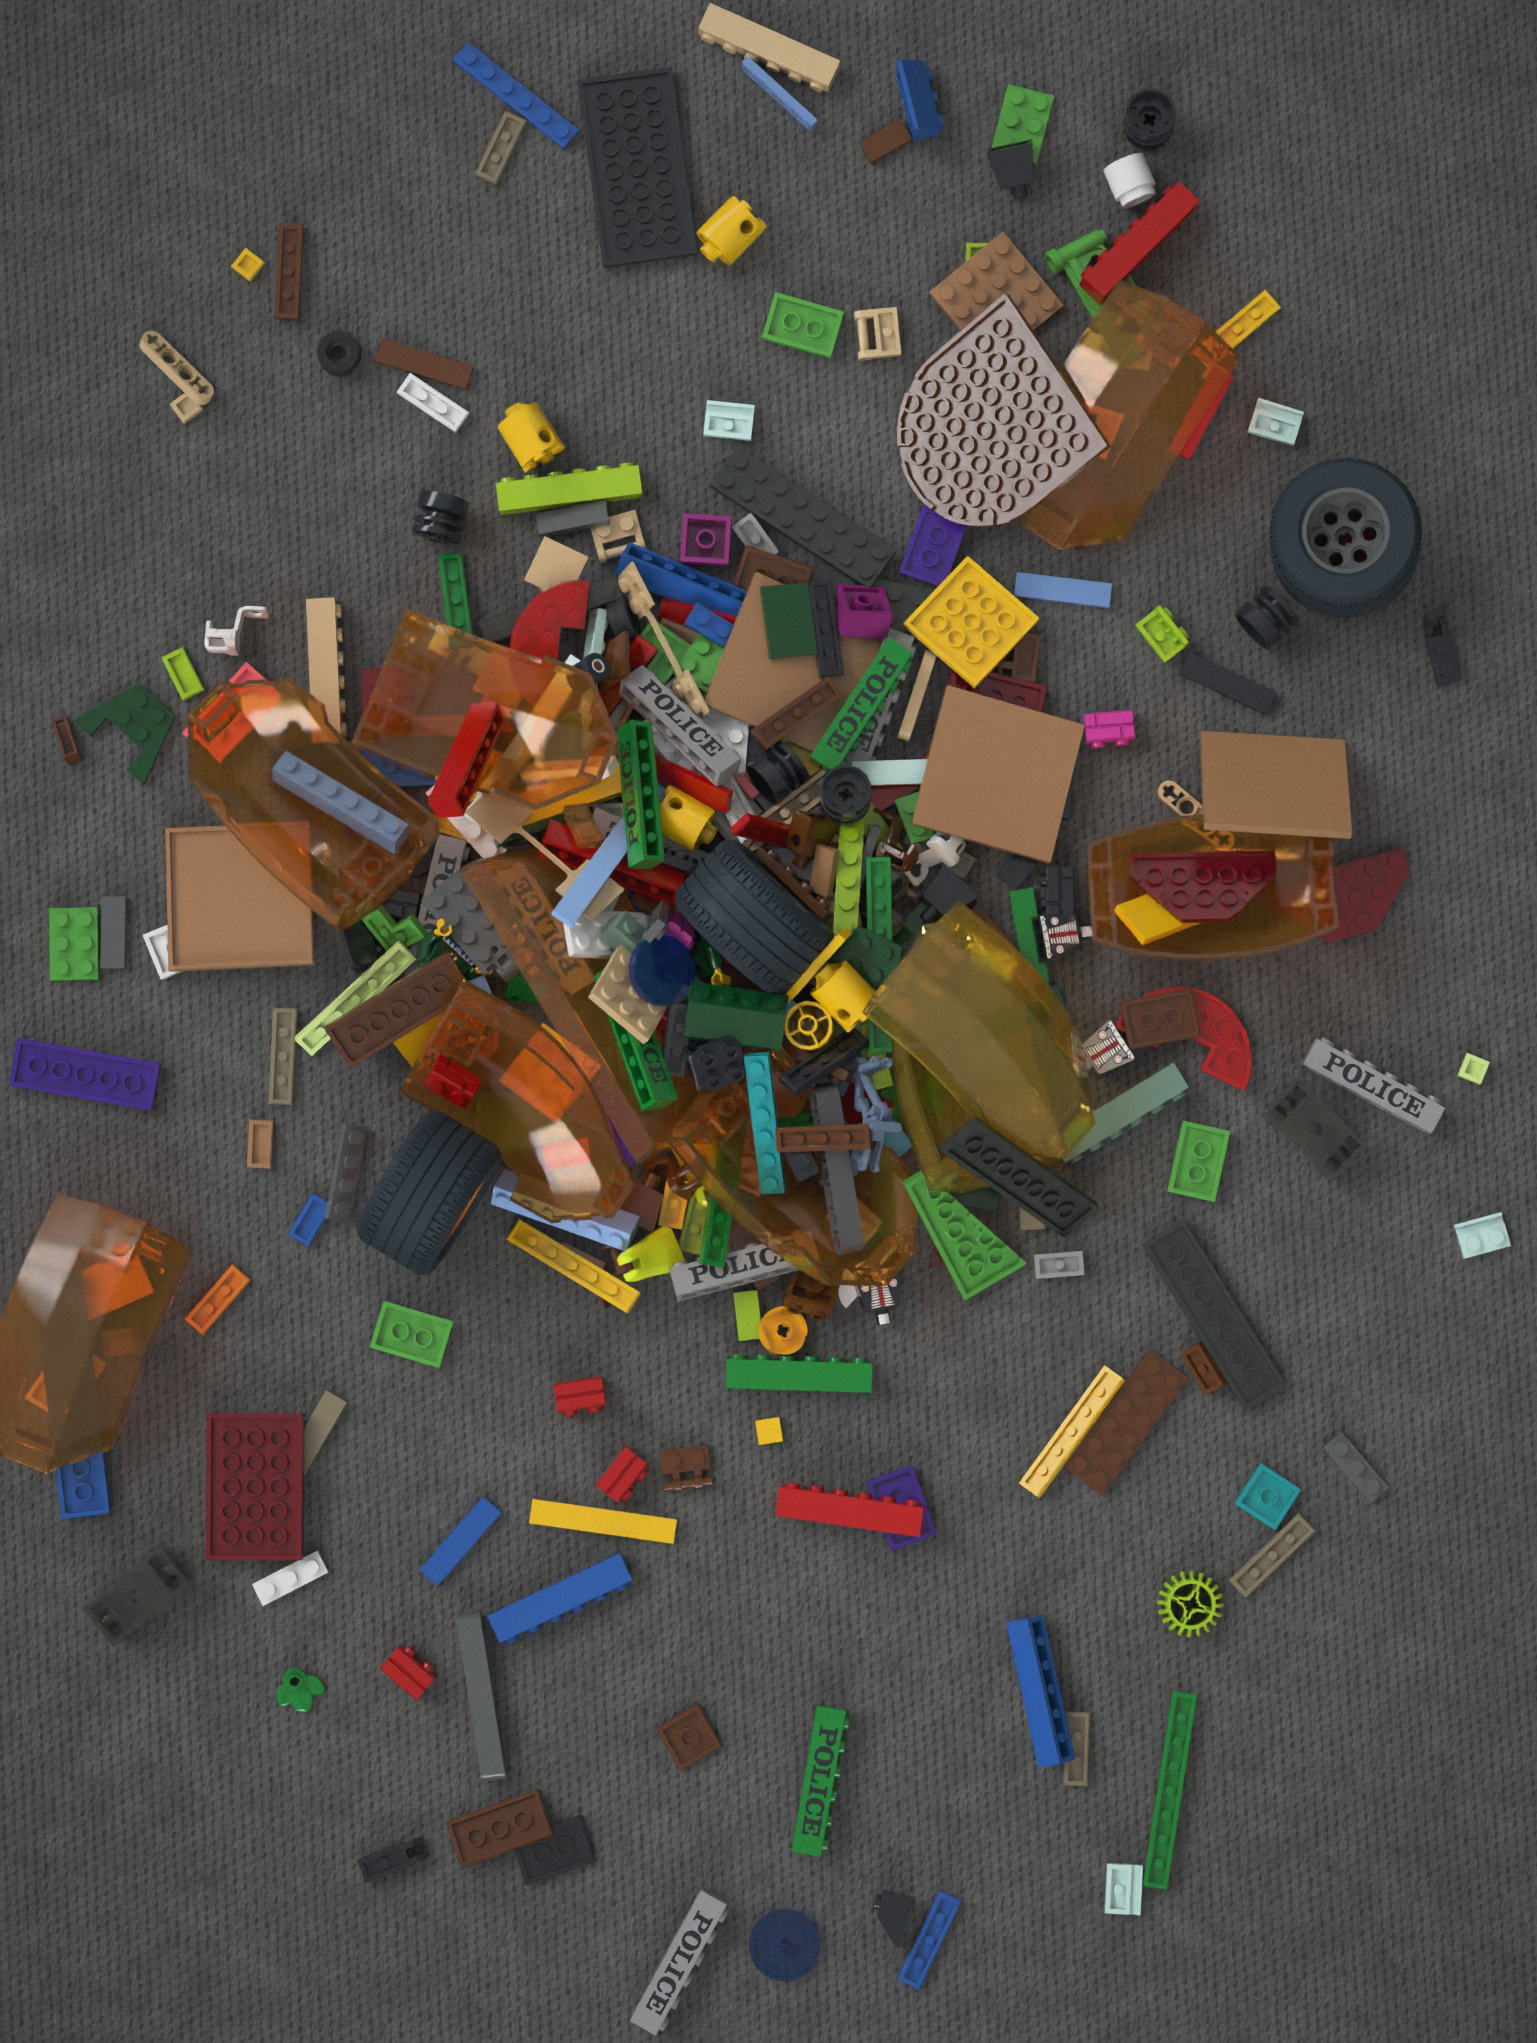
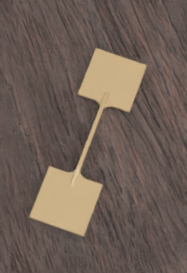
[473,536,588,710]
[617,562,710,719]
[465,782,624,922]

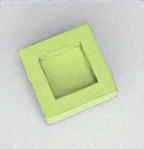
[1457,1053,1490,1085]

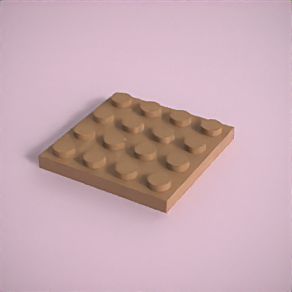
[929,231,1063,331]

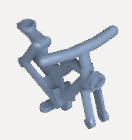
[816,1056,902,1176]

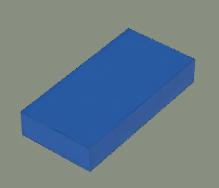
[288,1193,328,1247]

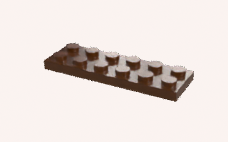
[324,951,474,1068]
[1063,1349,1189,1495]

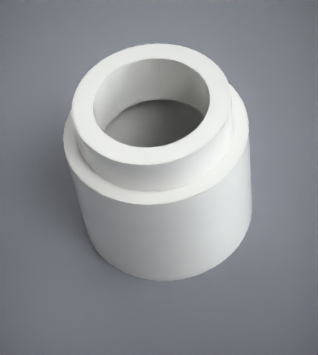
[1103,153,1156,209]

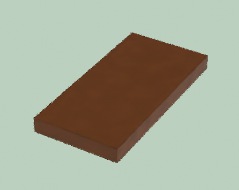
[446,1789,554,1869]

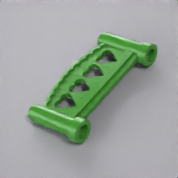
[1044,229,1166,376]

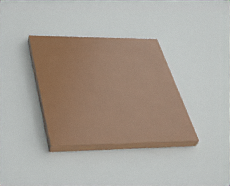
[704,572,883,753]
[911,685,1085,864]
[1200,731,1352,839]
[165,822,314,972]

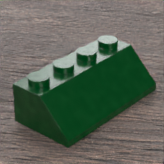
[683,981,789,1052]

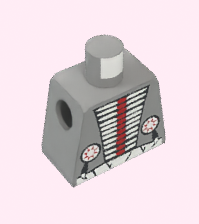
[1073,1020,1135,1075]

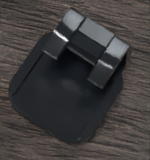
[682,1036,746,1091]

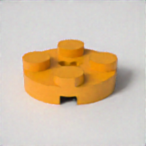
[758,1306,808,1356]

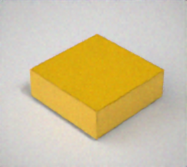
[231,248,265,282]
[755,1417,783,1445]

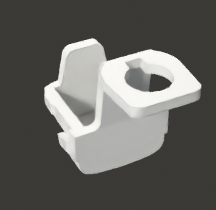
[205,606,269,656]
[901,832,966,886]

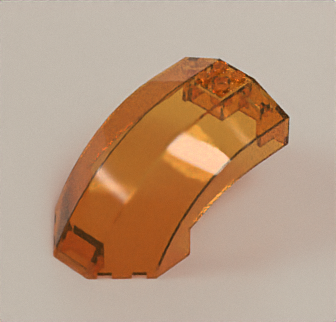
[1019,280,1241,550]
[351,608,618,810]
[187,678,440,933]
[399,979,634,1223]
[665,1047,918,1286]
[0,1194,191,1474]

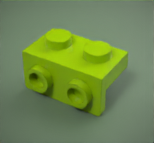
[1135,605,1189,664]

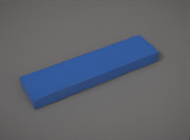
[419,1496,502,1586]
[897,1889,962,1990]

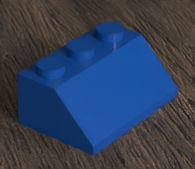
[895,59,944,142]

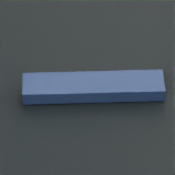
[742,56,818,131]
[1014,572,1112,608]

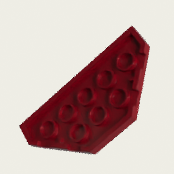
[1264,847,1410,943]
[1129,850,1277,923]

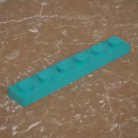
[744,1052,786,1194]

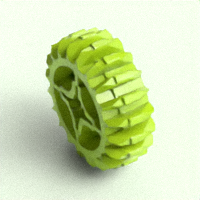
[1157,1571,1224,1637]

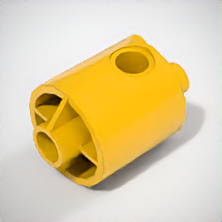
[697,196,767,266]
[497,402,565,473]
[659,785,718,853]
[810,960,883,1033]
[784,1001,836,1054]

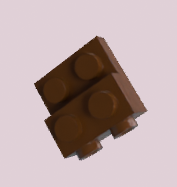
[783,1263,844,1321]

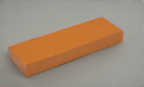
[185,1264,251,1335]

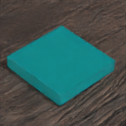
[1234,1463,1302,1530]

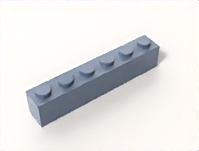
[272,751,408,854]

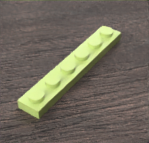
[295,940,416,1056]

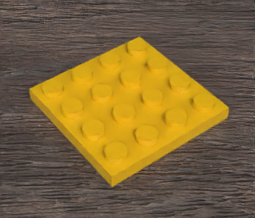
[903,556,1039,688]

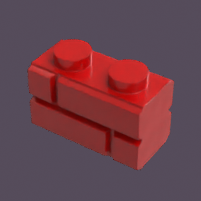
[423,1054,482,1109]
[553,1376,607,1417]
[596,1446,649,1503]
[380,1645,437,1700]

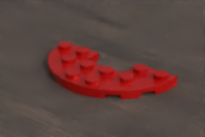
[509,580,590,714]
[1114,987,1252,1091]

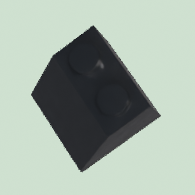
[335,916,383,971]

